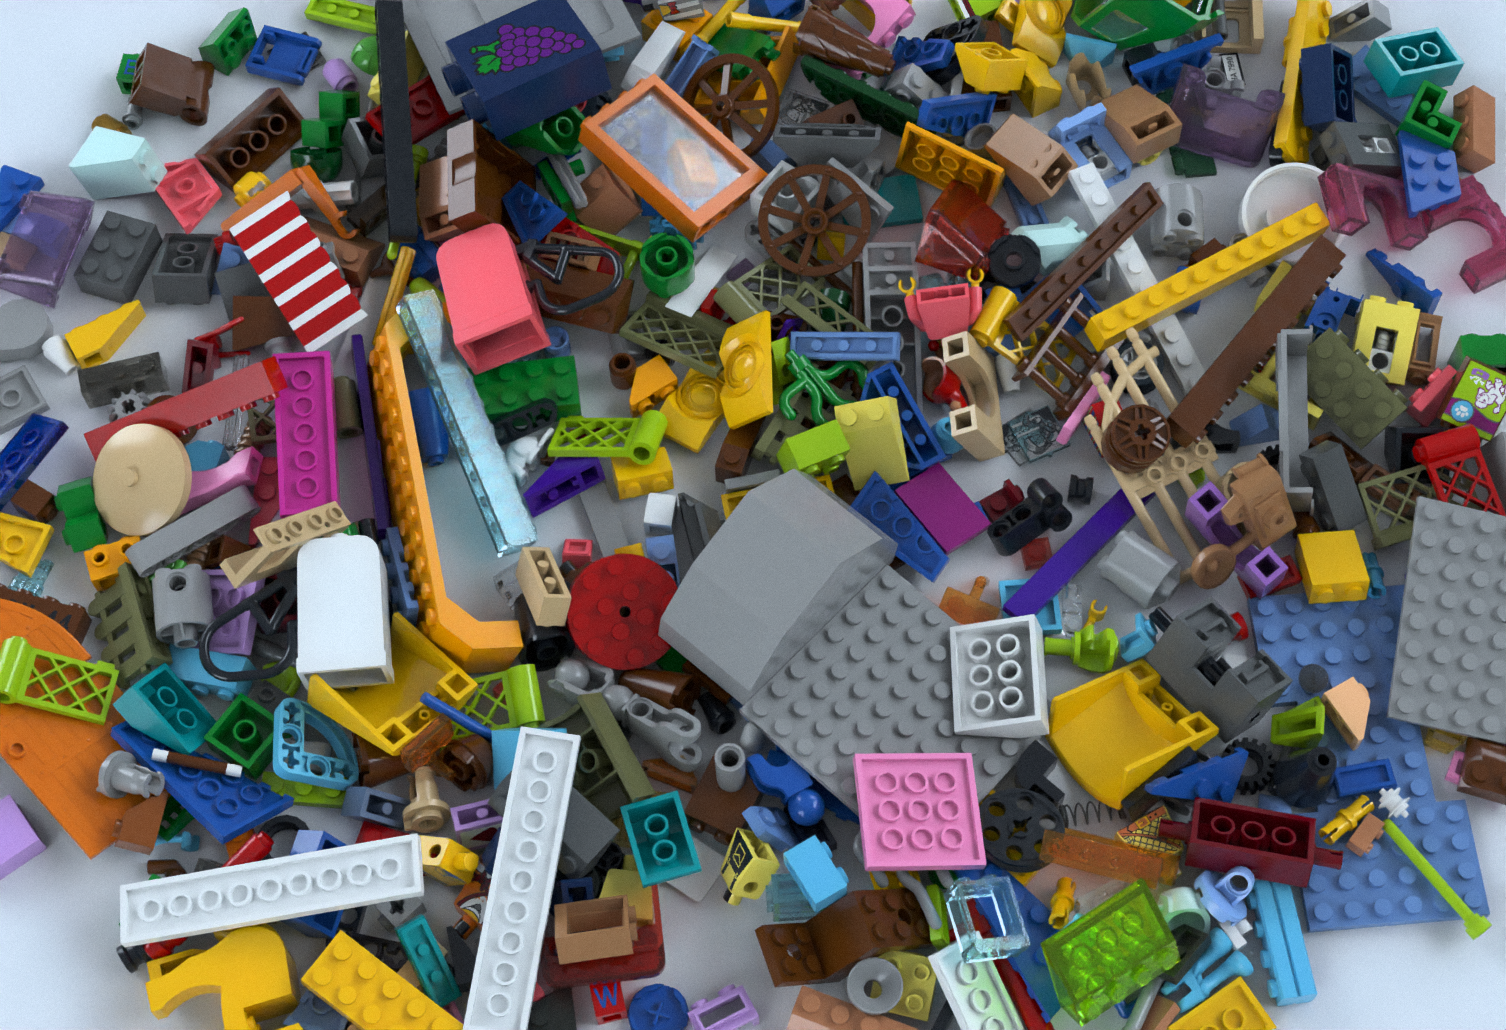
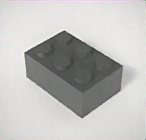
[73,210,163,304]

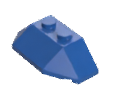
[860,361,946,471]

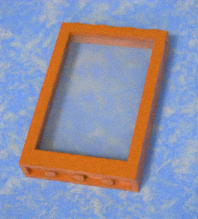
[578,73,768,243]

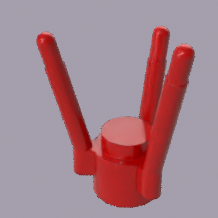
[194,316,251,358]

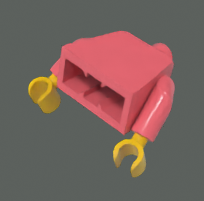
[898,269,984,346]

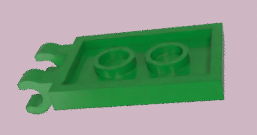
[708,24,781,80]

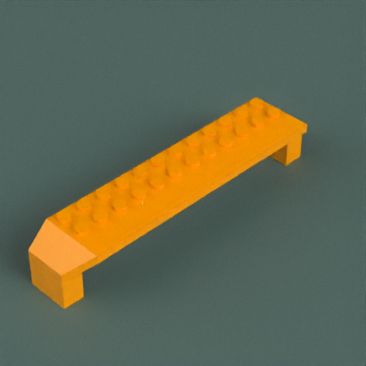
[367,302,523,673]

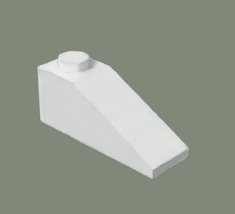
[620,20,685,101]

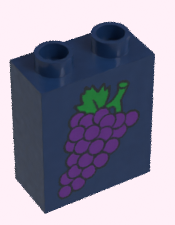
[441,0,612,141]

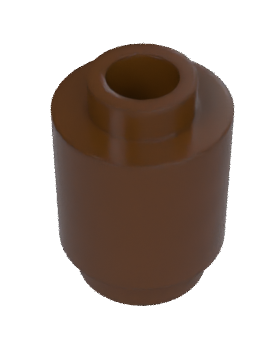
[609,353,637,390]

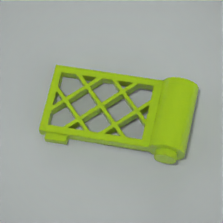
[547,410,668,465]
[0,636,119,725]
[432,664,546,751]

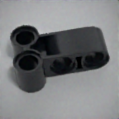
[987,478,1073,556]

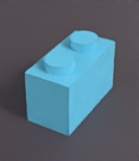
[783,835,849,913]

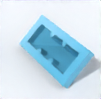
[1063,33,1117,68]

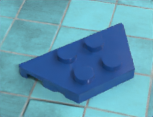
[1129,33,1224,95]
[1397,130,1461,218]

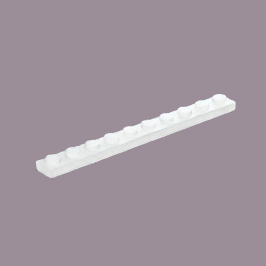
[1068,162,1205,396]

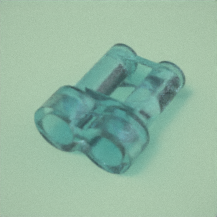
[8,559,54,597]

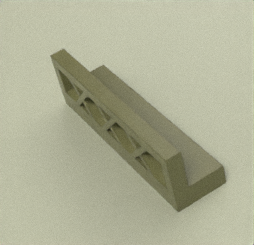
[780,280,877,370]

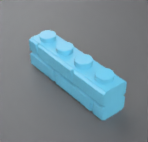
[1246,880,1317,1006]

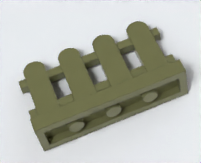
[751,360,858,477]
[88,562,173,690]

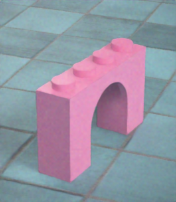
[799,0,916,80]

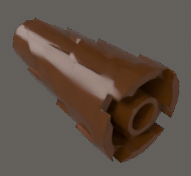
[793,5,896,78]

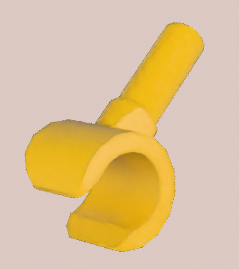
[1082,599,1107,629]

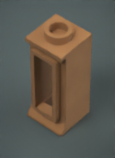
[1405,312,1443,385]

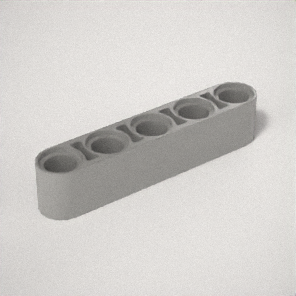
[125,485,261,578]

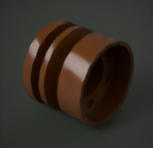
[1101,404,1171,474]

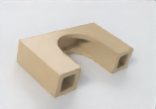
[942,331,1005,462]

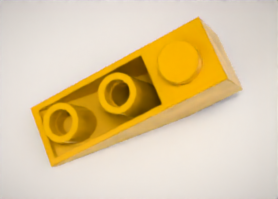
[64,299,146,372]

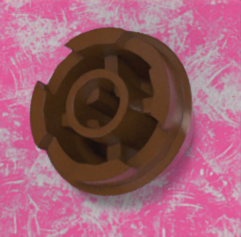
[439,734,493,792]

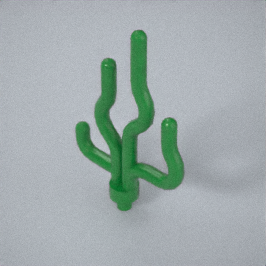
[778,349,868,426]

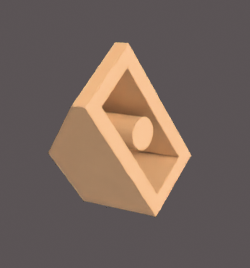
[1321,677,1370,751]

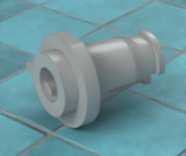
[96,750,165,799]

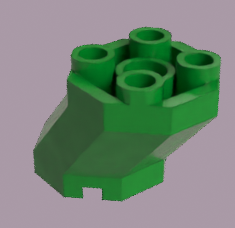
[505,106,585,155]

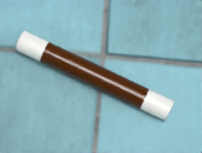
[151,748,243,778]

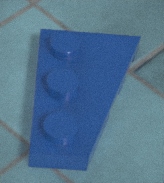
[502,181,568,243]

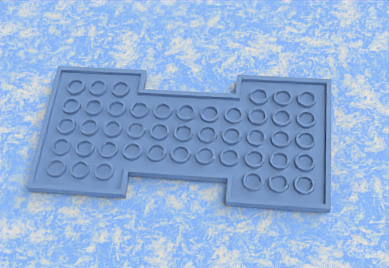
[1247,585,1490,933]

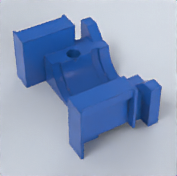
[1303,281,1364,342]

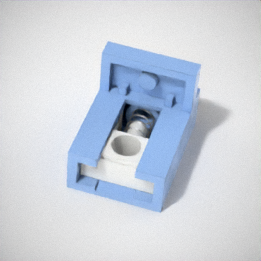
[1048,102,1133,189]

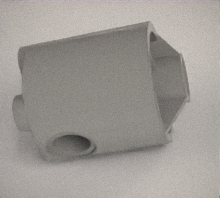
[1149,183,1204,261]
[1097,530,1180,609]
[152,564,214,648]

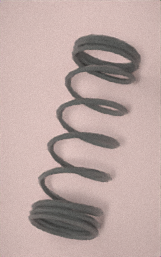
[1059,801,1127,828]

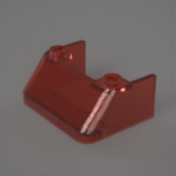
[541,884,666,989]

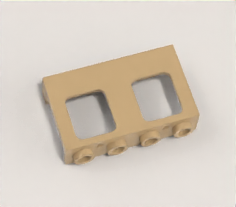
[1193,0,1264,54]
[220,501,351,589]

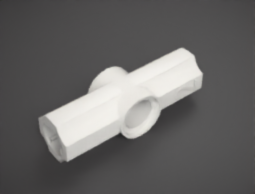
[290,180,359,213]

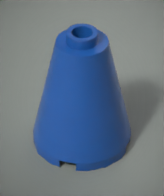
[408,387,449,467]

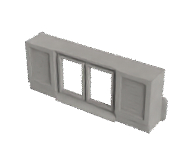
[1275,325,1314,516]

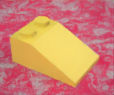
[834,396,910,491]

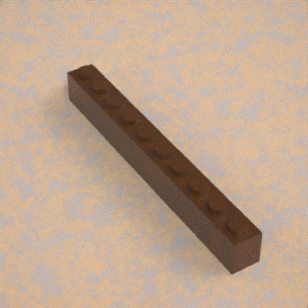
[1166,234,1346,449]

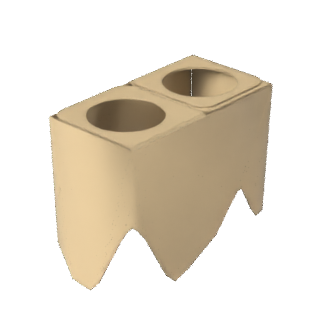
[1066,52,1111,112]

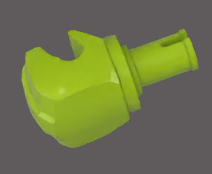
[1044,625,1120,674]

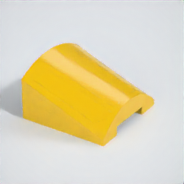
[307,612,478,756]
[1045,658,1219,810]

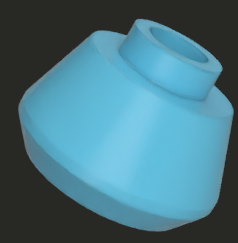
[930,417,963,454]

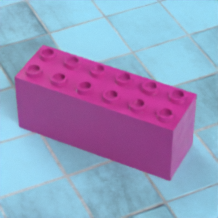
[273,351,341,519]

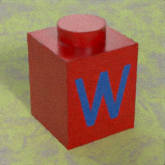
[588,973,628,1025]

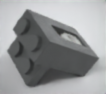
[1311,121,1402,191]

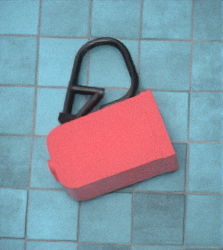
[436,223,624,375]

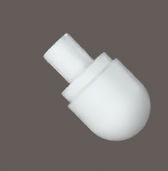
[740,722,766,753]

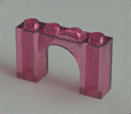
[1317,163,1429,251]
[1416,175,1506,294]

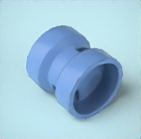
[544,326,571,358]

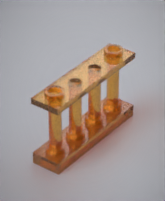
[1039,827,1180,889]

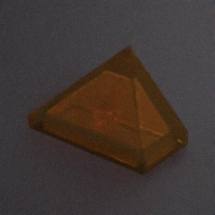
[641,755,698,794]

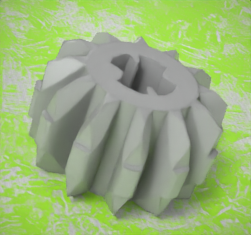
[107,389,152,423]

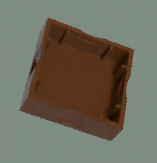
[447,119,536,246]

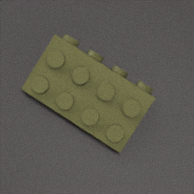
[1307,327,1408,450]

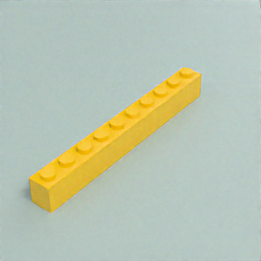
[1084,202,1331,352]

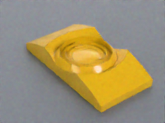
[1012,0,1073,68]
[719,310,773,430]
[659,349,725,454]

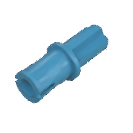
[1362,552,1386,599]

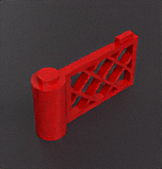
[1412,423,1506,516]

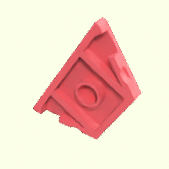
[155,158,222,235]

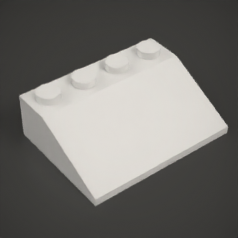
[950,614,1049,738]

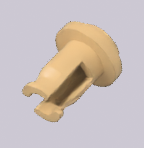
[402,766,451,833]

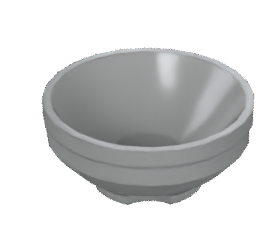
[847,957,903,1015]

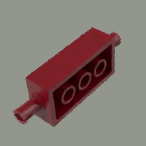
[1158,797,1343,888]

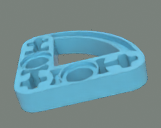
[273,698,359,790]

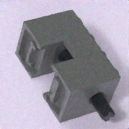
[1145,596,1293,744]

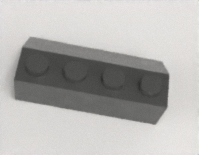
[487,771,620,879]

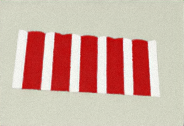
[229,191,368,352]

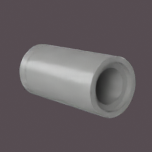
[714,743,746,792]

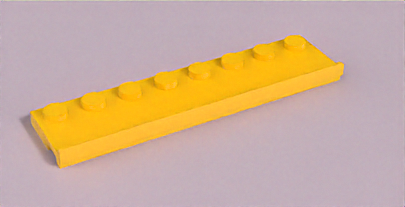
[1273,0,1332,164]

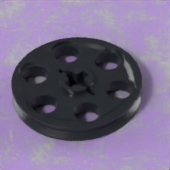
[979,788,1065,873]

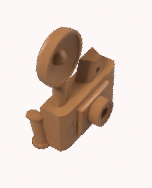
[1190,453,1297,590]

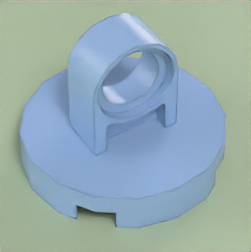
[1194,866,1255,926]

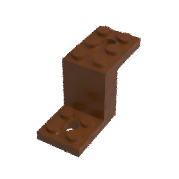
[755,888,933,987]

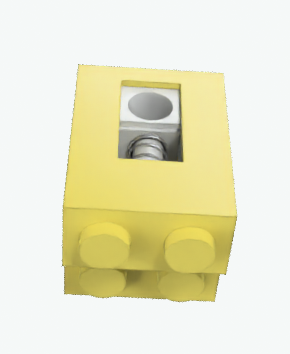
[1351,295,1420,386]

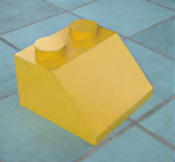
[955,42,1028,94]
[1011,48,1062,118]

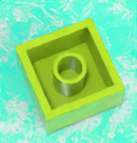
[776,419,850,477]

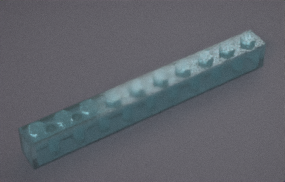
[395,289,538,558]

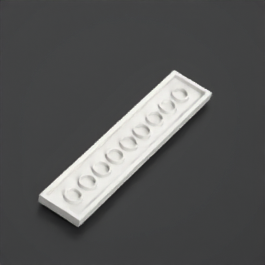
[463,726,581,1030]
[120,833,424,947]

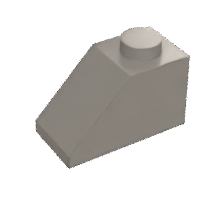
[1329,0,1392,42]

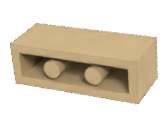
[515,547,572,627]

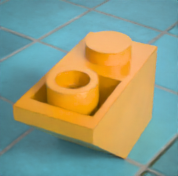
[629,355,678,418]

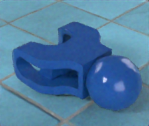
[745,753,825,826]

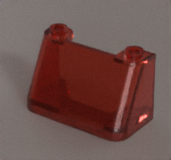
[915,179,1010,281]

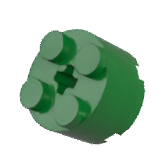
[640,233,695,298]

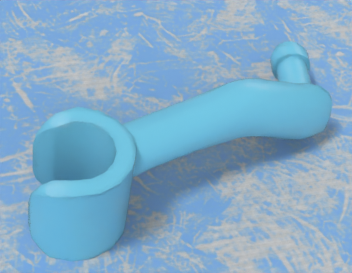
[154,831,200,852]

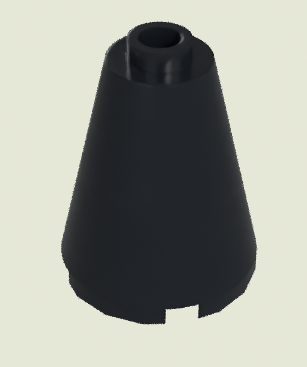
[514,593,575,672]
[1273,747,1337,809]

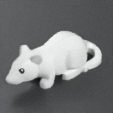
[492,427,555,500]

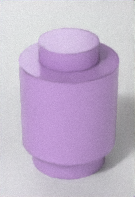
[323,58,359,91]

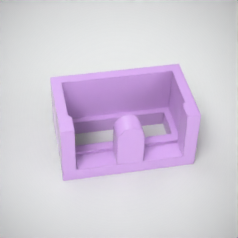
[687,984,759,1030]

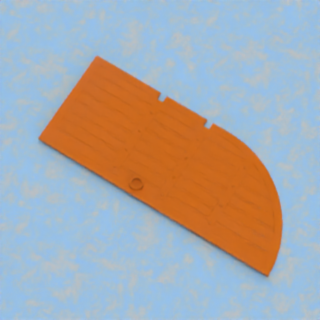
[0,598,171,860]

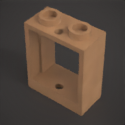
[554,894,638,965]

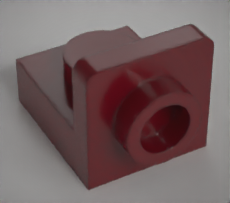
[979,479,1025,524]

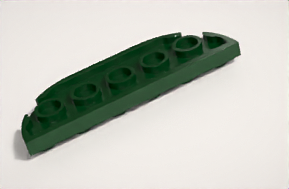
[800,55,937,138]

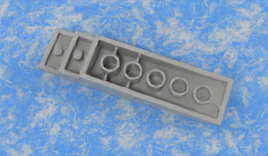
[862,241,923,415]

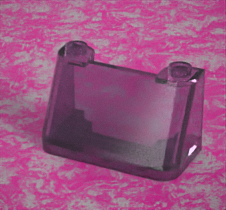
[1167,63,1285,168]
[0,190,95,309]

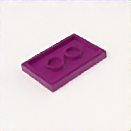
[895,462,991,555]

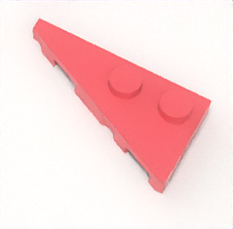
[248,457,280,548]

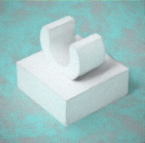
[1217,919,1253,955]

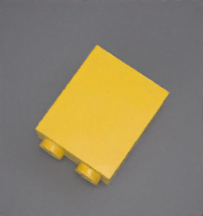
[1294,530,1370,604]

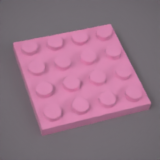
[853,753,987,871]

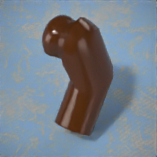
[147,859,187,877]

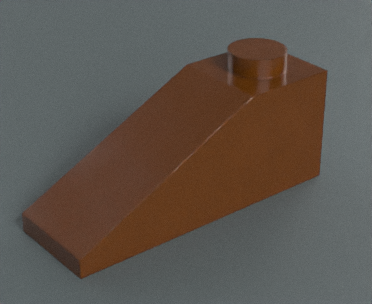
[715,416,766,484]

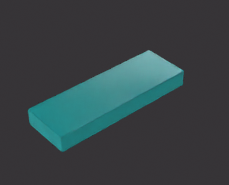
[394,914,462,1008]

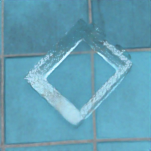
[943,874,1031,963]

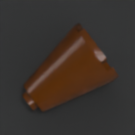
[618,668,702,728]
[353,733,436,788]

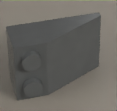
[152,233,219,305]

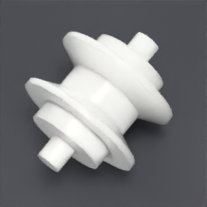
[1378,787,1411,819]

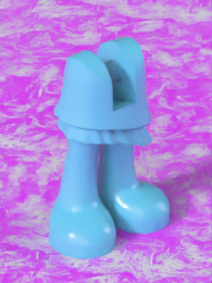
[1160,927,1254,1014]

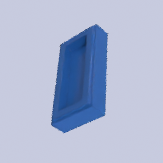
[1333,758,1397,799]

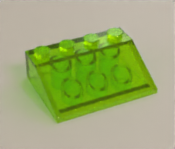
[1040,878,1181,1027]

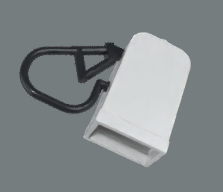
[199,533,395,691]

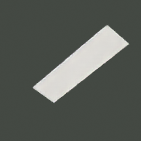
[665,246,738,317]

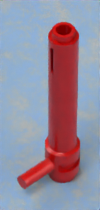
[143,831,274,960]
[949,898,1055,1030]

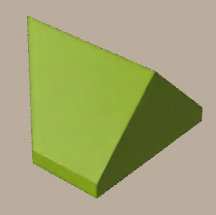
[1270,696,1325,748]

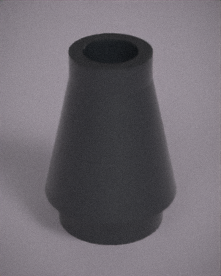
[698,691,736,735]

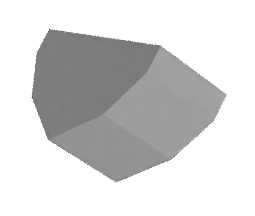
[658,469,898,706]

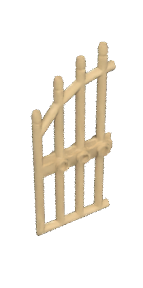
[1084,327,1255,585]

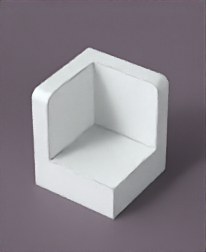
[643,493,677,536]

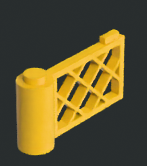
[969,286,1076,393]

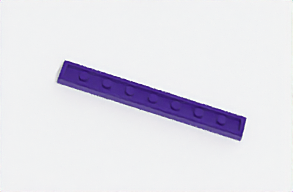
[351,334,389,541]
[1002,488,1156,617]

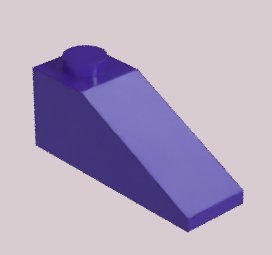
[523,445,606,518]

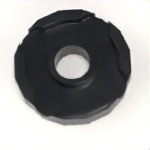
[987,234,1041,288]

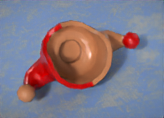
[921,340,968,411]

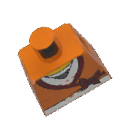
[453,863,492,940]

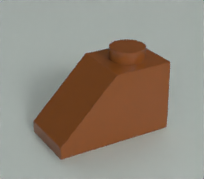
[112,790,169,855]

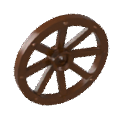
[682,53,780,164]
[758,164,871,278]

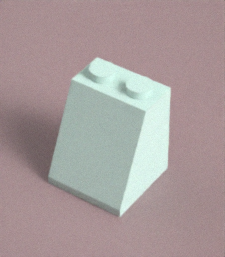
[69,126,168,200]

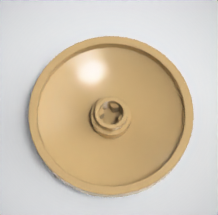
[92,424,192,537]

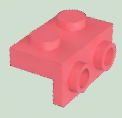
[1406,365,1457,427]

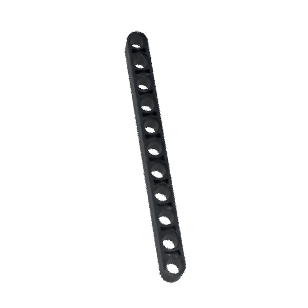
[375,0,418,243]

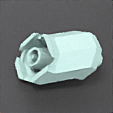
[1011,215,1089,277]

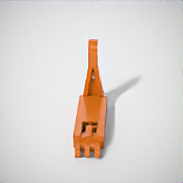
[221,165,360,239]

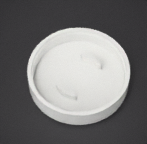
[1238,163,1349,269]

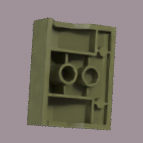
[538,692,656,822]

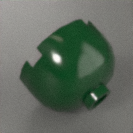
[290,146,343,183]

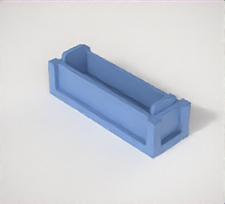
[651,34,720,105]

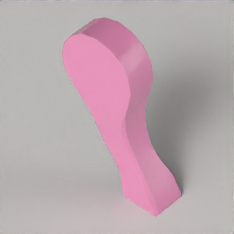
[180,446,264,516]

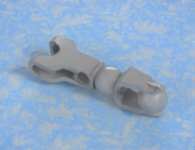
[547,655,702,772]

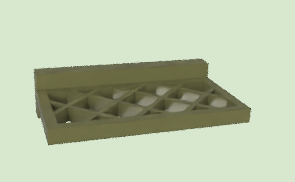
[619,291,733,379]
[1356,462,1482,551]

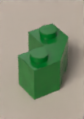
[301,90,360,148]
[54,476,108,553]

